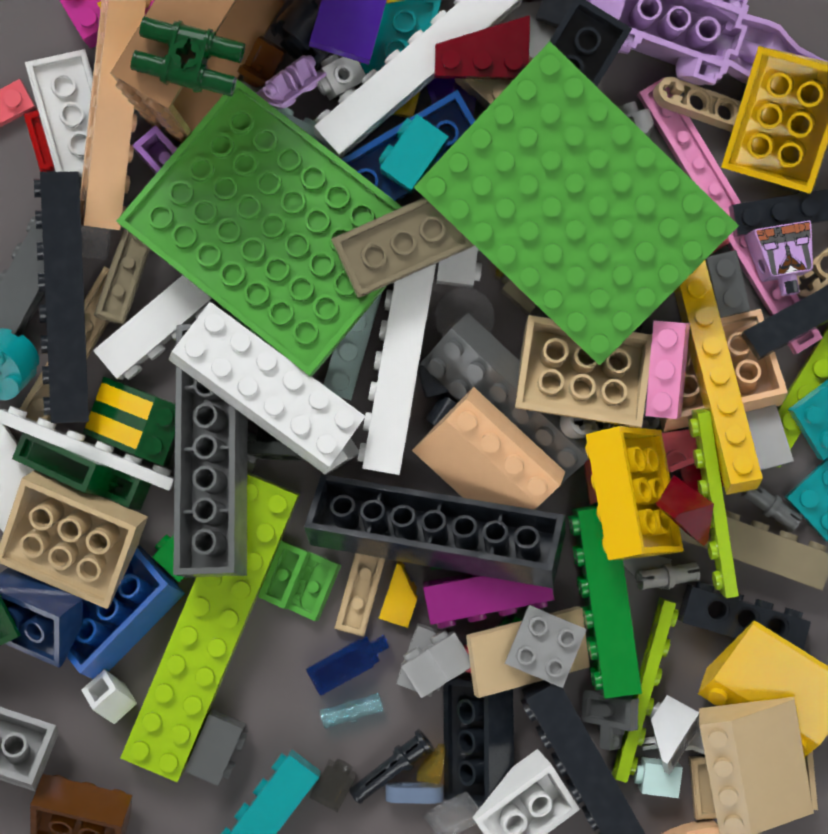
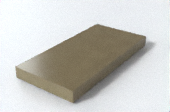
[331,197,474,298]

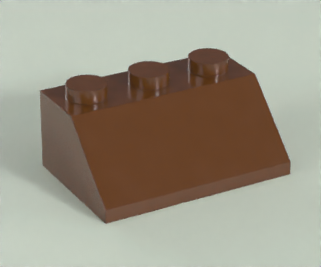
[30,774,132,834]

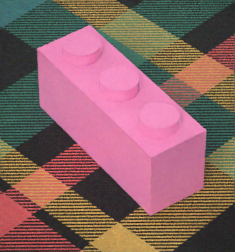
[645,321,690,419]

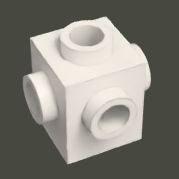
[317,54,366,101]

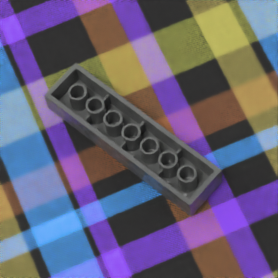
[173,324,248,578]

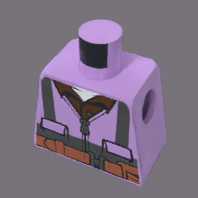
[744,220,813,296]

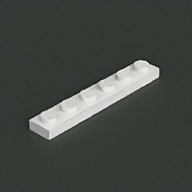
[0,406,175,491]

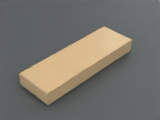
[334,553,385,637]

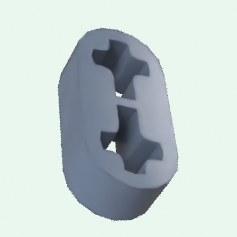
[385,782,444,804]

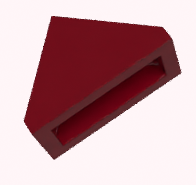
[655,475,714,546]

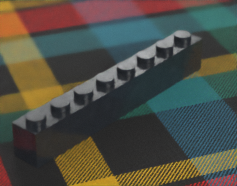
[34,171,89,423]

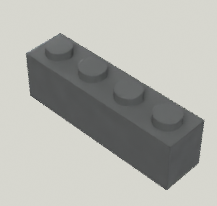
[0,216,45,337]

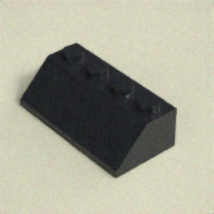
[443,677,514,807]

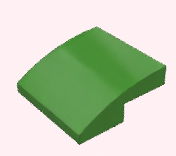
[258,541,341,621]

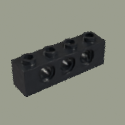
[677,581,811,650]

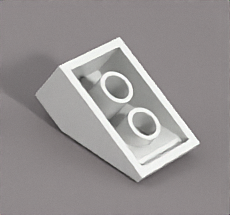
[472,749,580,834]

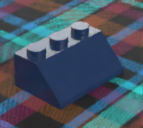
[0,568,83,668]

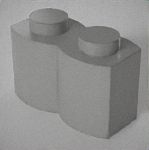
[401,629,470,698]

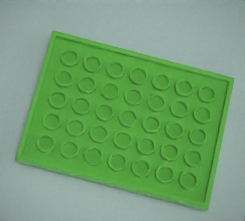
[414,41,739,365]
[116,79,402,376]

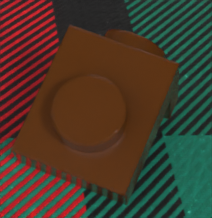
[237,36,287,88]

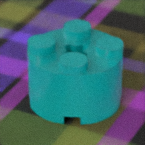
[0,328,40,400]

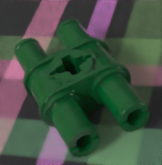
[130,16,245,97]

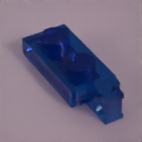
[306,635,390,696]

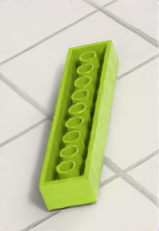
[120,472,301,782]

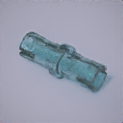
[320,693,384,729]

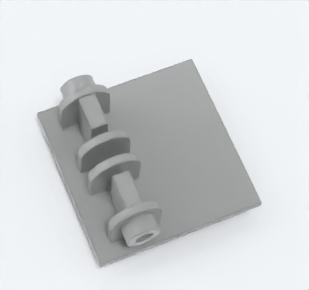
[745,404,794,470]
[505,605,587,688]

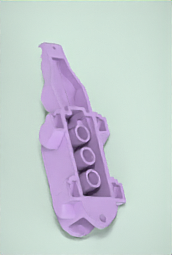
[587,0,828,85]

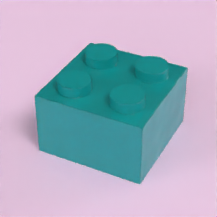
[379,114,449,195]

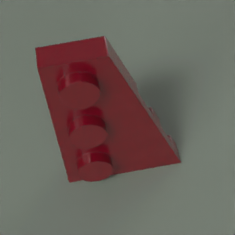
[434,15,530,80]

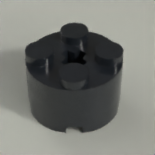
[270,0,330,69]

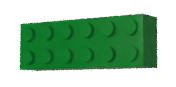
[568,505,642,699]

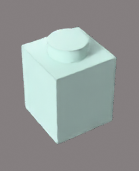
[634,757,683,798]

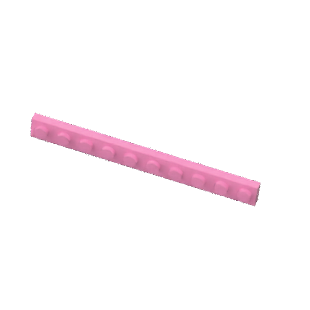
[637,77,823,355]

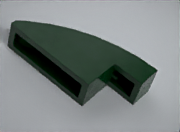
[12,432,151,510]

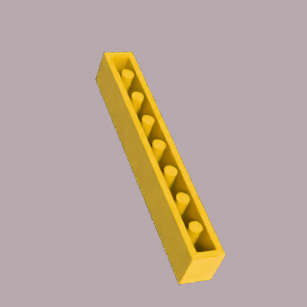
[674,260,763,495]

